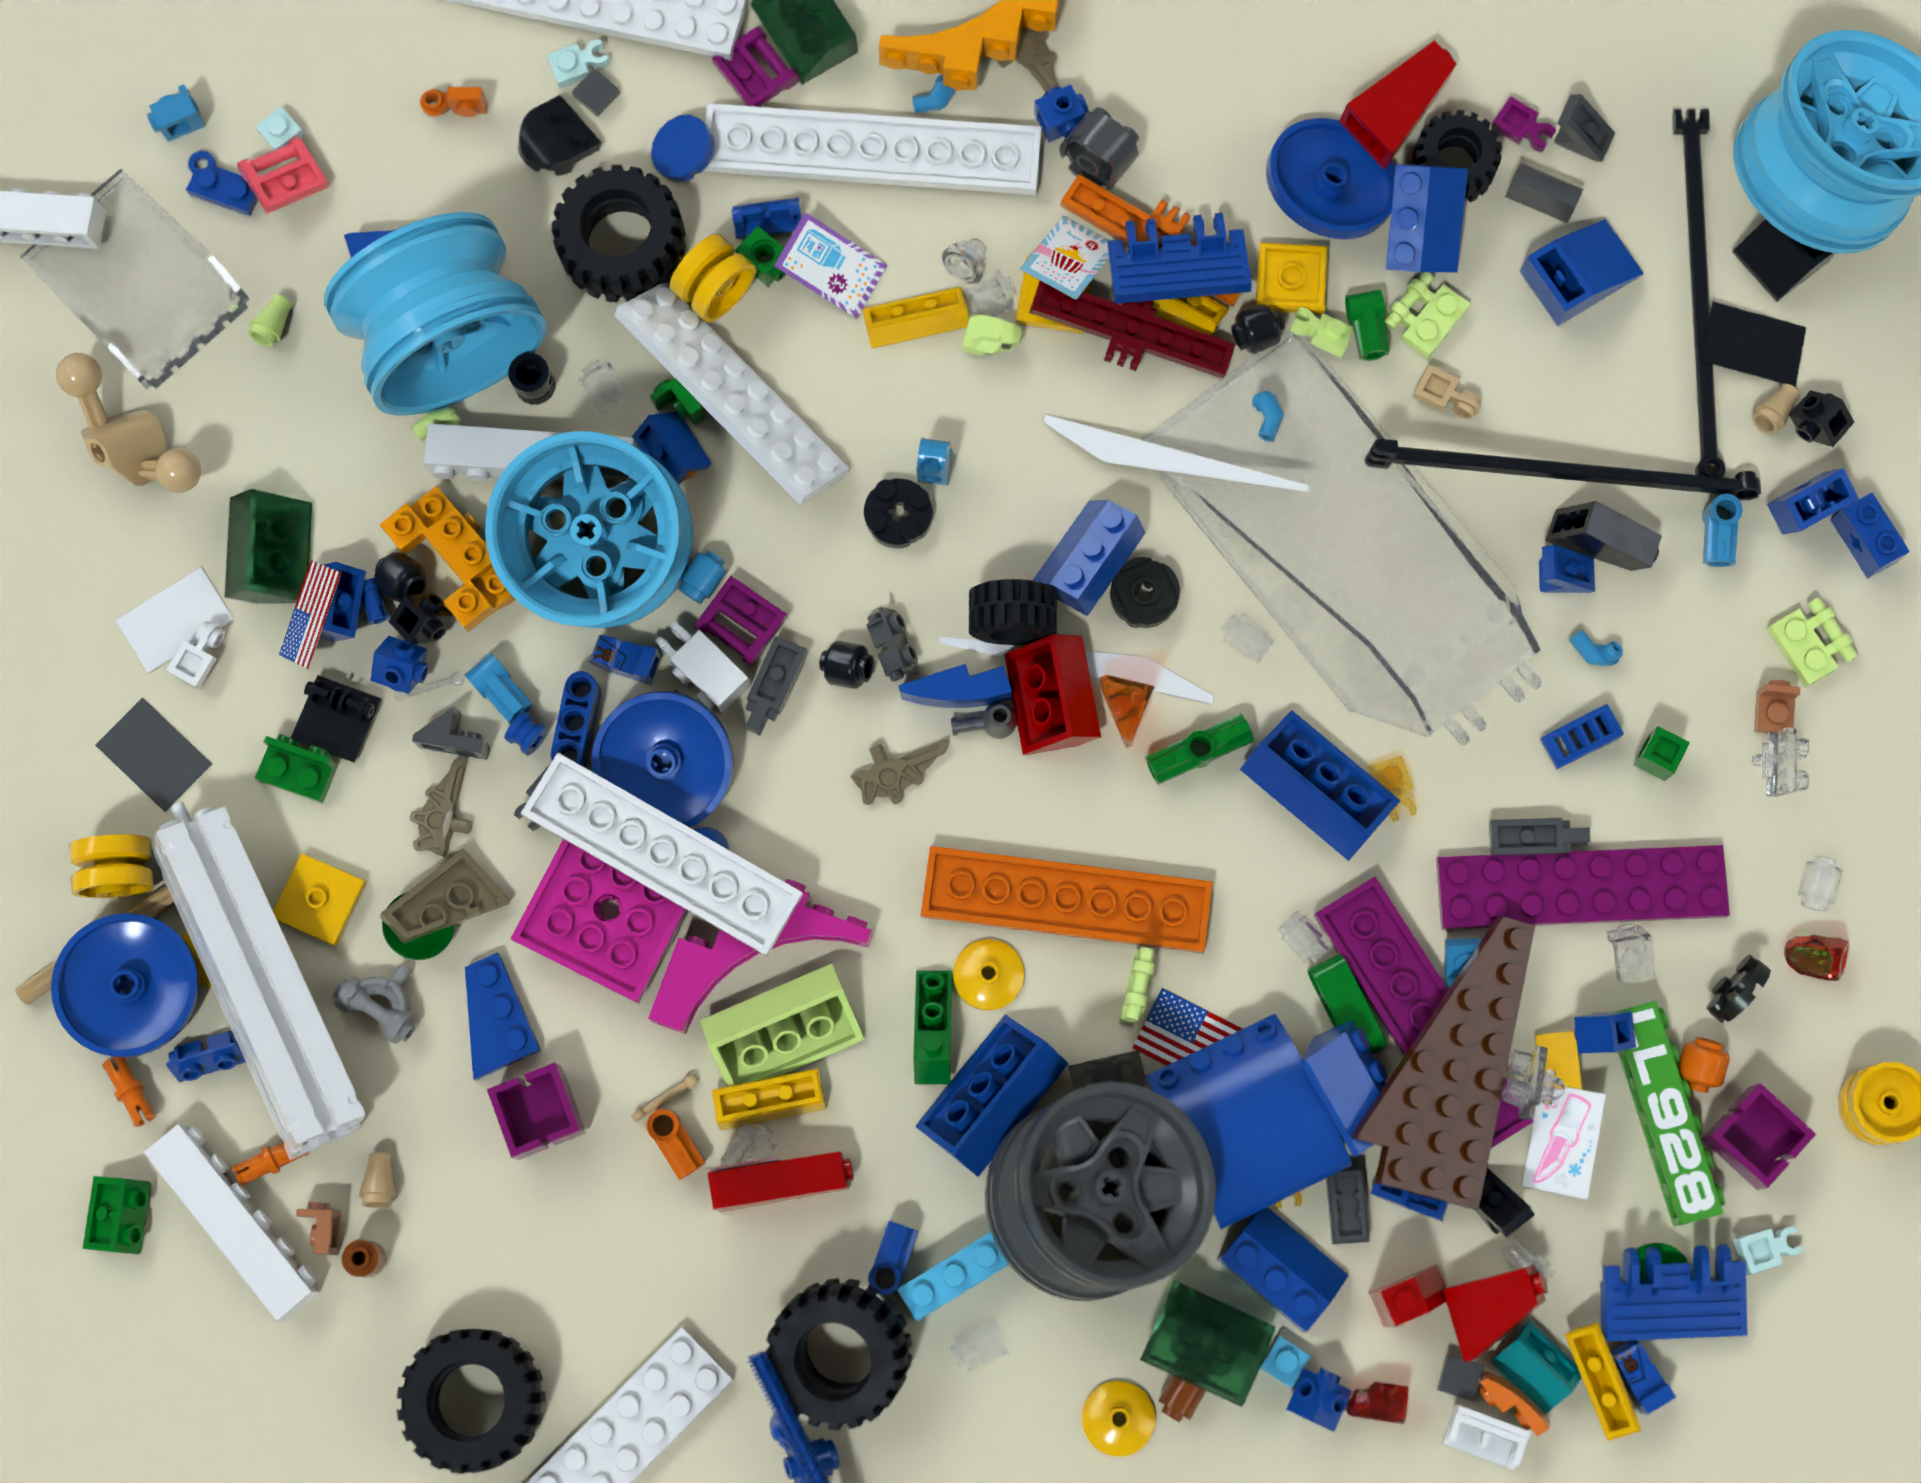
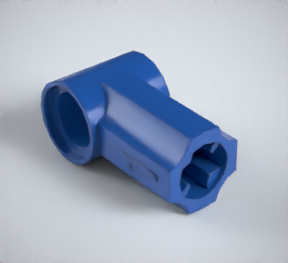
[868,1221,919,1295]

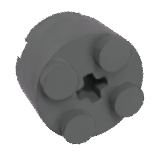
[1059,107,1139,190]

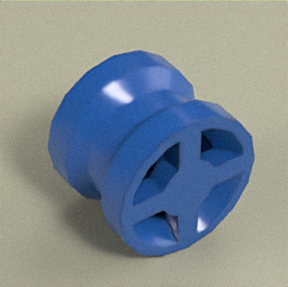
[504,711,548,756]

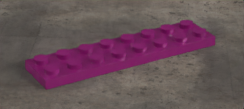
[1436,845,1730,930]
[1313,877,1534,1148]

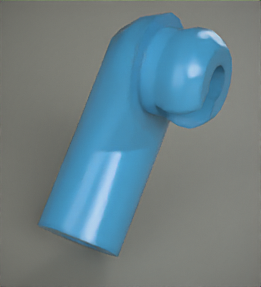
[1569,630,1623,666]

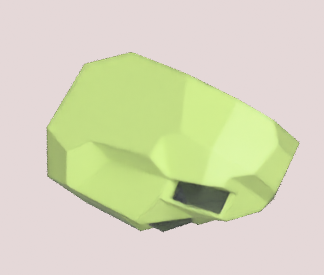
[963,314,1022,356]

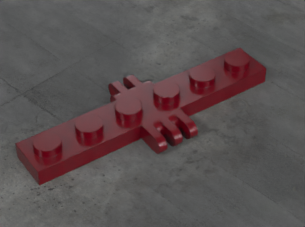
[1029,281,1235,379]

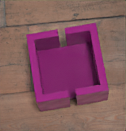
[487,1062,586,1160]
[1702,1083,1816,1190]

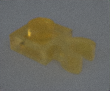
[1367,756,1417,823]

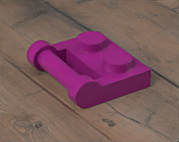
[712,27,800,107]
[695,576,788,667]

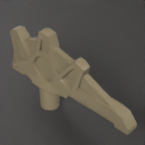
[997,27,1058,92]
[850,739,949,805]
[410,756,472,858]

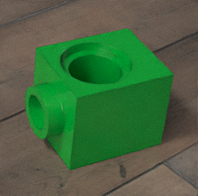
[735,226,786,287]
[1633,726,1690,781]

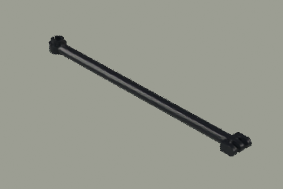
[1672,109,1725,477]
[1364,439,1761,500]

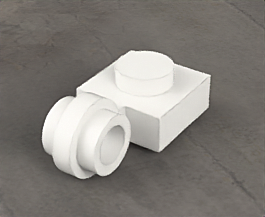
[166,621,225,689]

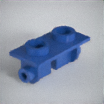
[731,198,801,239]
[166,1030,246,1082]

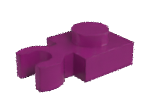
[1491,96,1556,153]

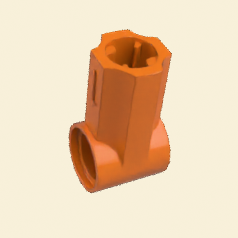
[646,1109,706,1180]

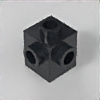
[1789,390,1854,447]
[388,592,453,645]

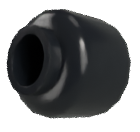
[1231,304,1285,354]
[374,552,427,603]
[819,641,874,689]

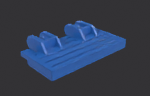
[1107,213,1252,304]
[1600,1244,1747,1341]

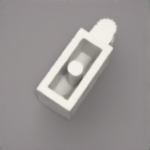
[654,621,751,714]

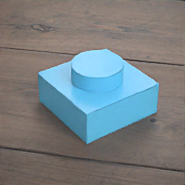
[1259,1336,1311,1388]

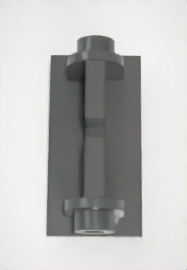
[866,607,919,682]

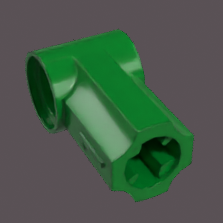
[1345,289,1390,361]

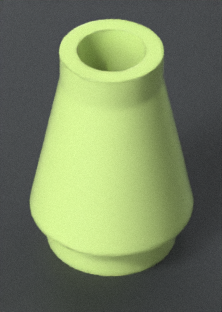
[248,294,292,347]

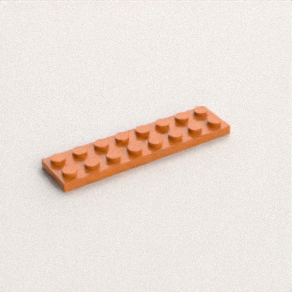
[921,846,1213,954]

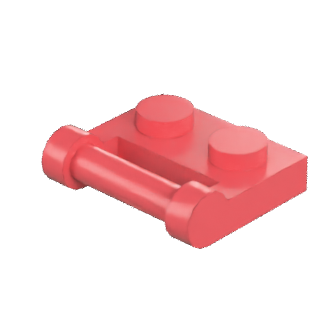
[237,137,327,214]

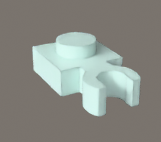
[546,40,610,89]
[1732,1227,1803,1275]

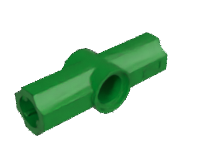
[1145,713,1254,785]

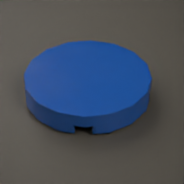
[651,115,715,182]

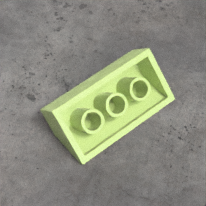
[700,963,865,1086]

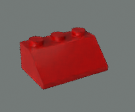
[1004,634,1101,755]

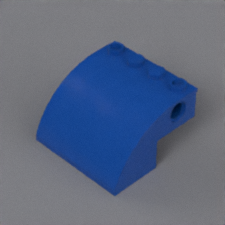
[1145,1014,1352,1229]

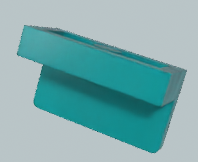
[1492,1320,1582,1414]

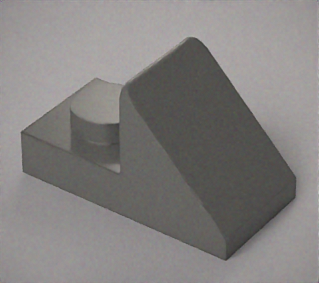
[1554,94,1615,162]
[412,707,490,760]

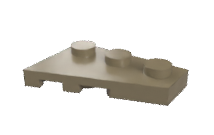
[380,849,510,943]

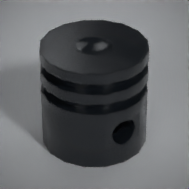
[508,353,555,405]

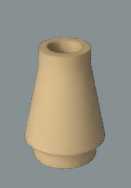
[1752,384,1800,434]
[359,1153,396,1208]

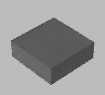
[572,69,620,117]
[1437,1354,1484,1401]

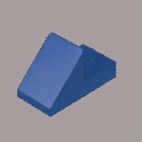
[1539,544,1595,593]

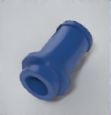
[361,578,390,625]

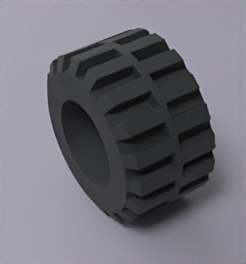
[1411,110,1502,203]
[969,579,1057,645]

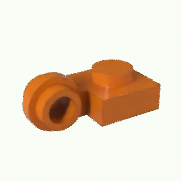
[420,87,487,117]

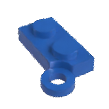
[186,151,258,217]

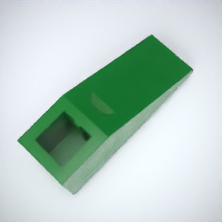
[913,971,952,1085]

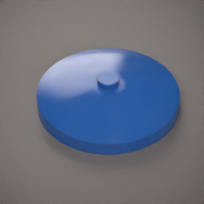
[1266,118,1396,239]
[591,691,734,828]
[51,913,200,1058]

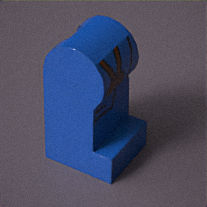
[589,635,661,686]
[1611,1340,1676,1414]

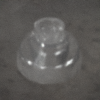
[942,238,987,284]

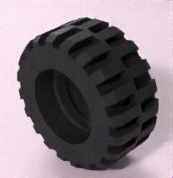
[552,165,686,303]
[765,1278,912,1430]
[397,1329,545,1474]

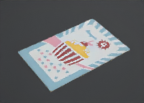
[1020,216,1109,300]

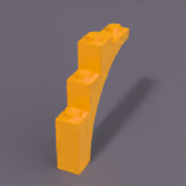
[878,0,1060,91]

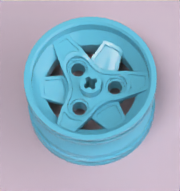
[1733,30,1921,254]
[324,212,547,416]
[485,431,693,628]

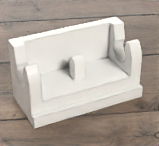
[1441,1404,1531,1470]

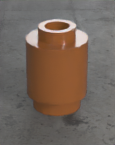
[342,1240,386,1278]
[1158,1364,1209,1423]

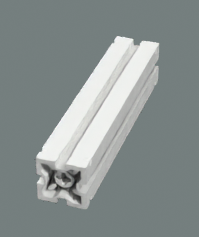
[153,802,366,1160]

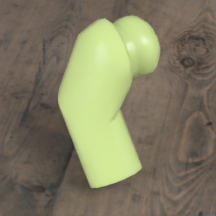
[410,407,462,441]

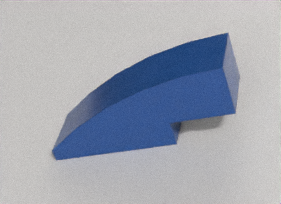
[898,664,1012,708]

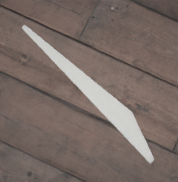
[1044,414,1309,492]
[939,636,1213,704]

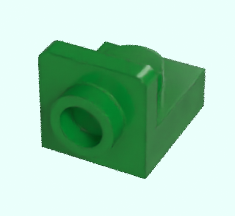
[650,378,705,426]

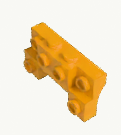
[379,486,516,632]

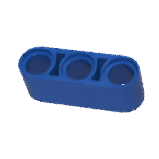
[551,671,601,768]

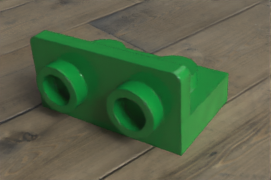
[255,734,338,804]
[82,1176,151,1254]

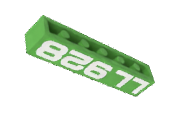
[1616,1001,1725,1226]

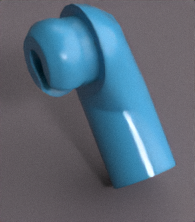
[912,74,955,113]
[1252,391,1284,442]

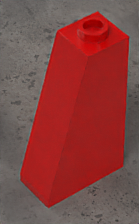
[1339,40,1457,169]
[707,1151,854,1213]

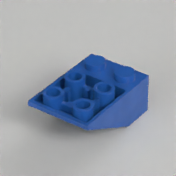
[1520,219,1644,326]

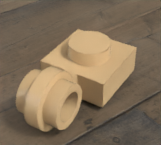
[1413,365,1481,419]

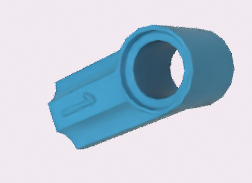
[1702,494,1743,567]
[464,653,533,724]

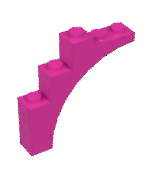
[648,879,873,1034]

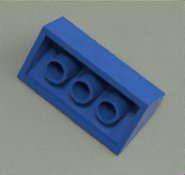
[1240,710,1401,861]
[915,1014,1069,1177]

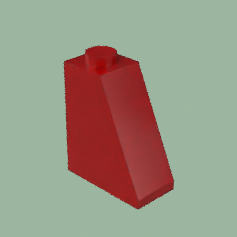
[1369,1264,1447,1327]
[1443,1264,1548,1363]

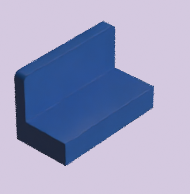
[632,412,711,484]

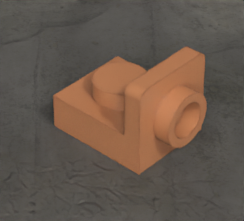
[1754,680,1800,736]
[296,1202,341,1255]

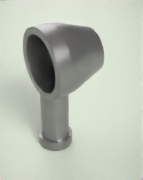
[951,703,1017,739]

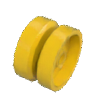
[669,233,756,323]
[69,834,154,899]
[1838,1062,1921,1145]

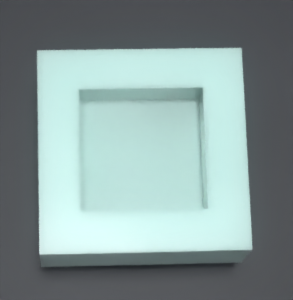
[255,106,305,150]

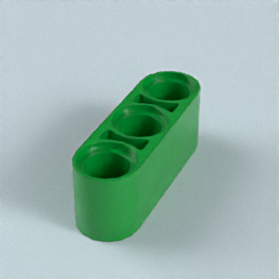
[1307,954,1387,1054]

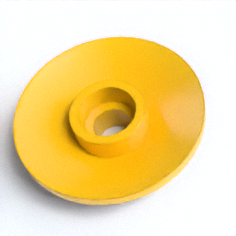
[953,939,1024,1011]
[1082,1381,1155,1457]

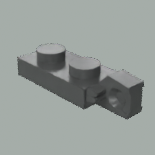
[745,636,808,736]
[1489,818,1591,856]

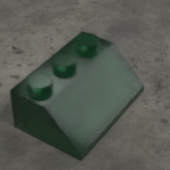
[751,0,858,85]
[224,489,312,604]
[1140,1280,1276,1407]

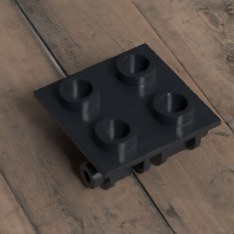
[291,675,382,763]

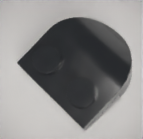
[518,95,601,176]

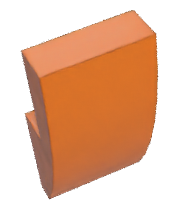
[1479,1371,1550,1437]

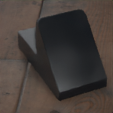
[1475,1168,1535,1238]

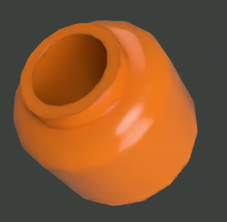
[1678,1037,1730,1093]

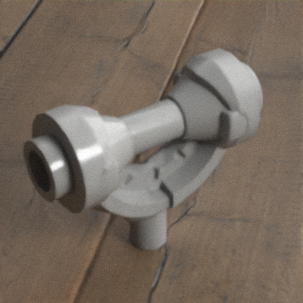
[333,964,417,1044]

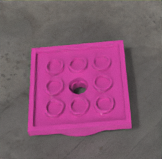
[510,839,687,1004]

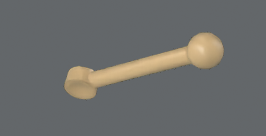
[631,1074,698,1122]

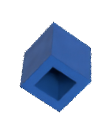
[1574,1011,1636,1054]

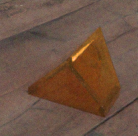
[1099,675,1154,749]

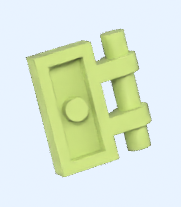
[1384,272,1470,359]
[1767,597,1859,688]
[1119,947,1155,1026]

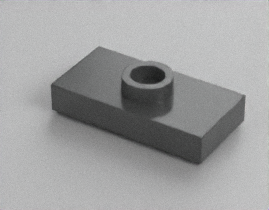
[1326,1168,1370,1245]

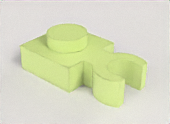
[1290,307,1354,358]

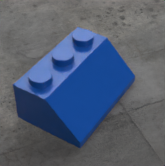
[1386,164,1469,273]
[1032,500,1146,616]
[1300,1020,1387,1157]
[1218,1207,1349,1332]

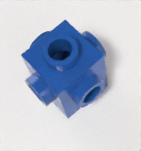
[1034,84,1088,143]
[370,635,429,694]
[1286,1368,1352,1432]

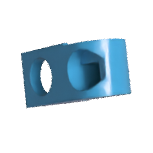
[916,438,953,486]

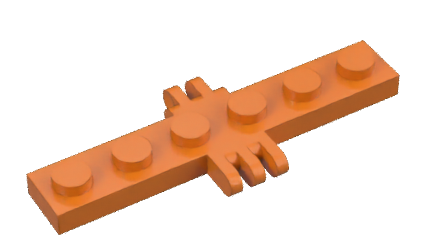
[1060,174,1252,307]

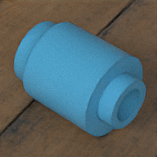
[678,551,727,604]

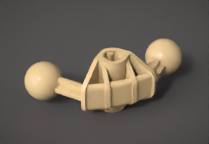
[56,353,201,493]

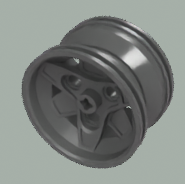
[985,1082,1216,1301]

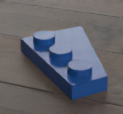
[465,953,541,1081]

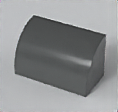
[1505,163,1583,223]

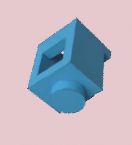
[147,84,206,142]

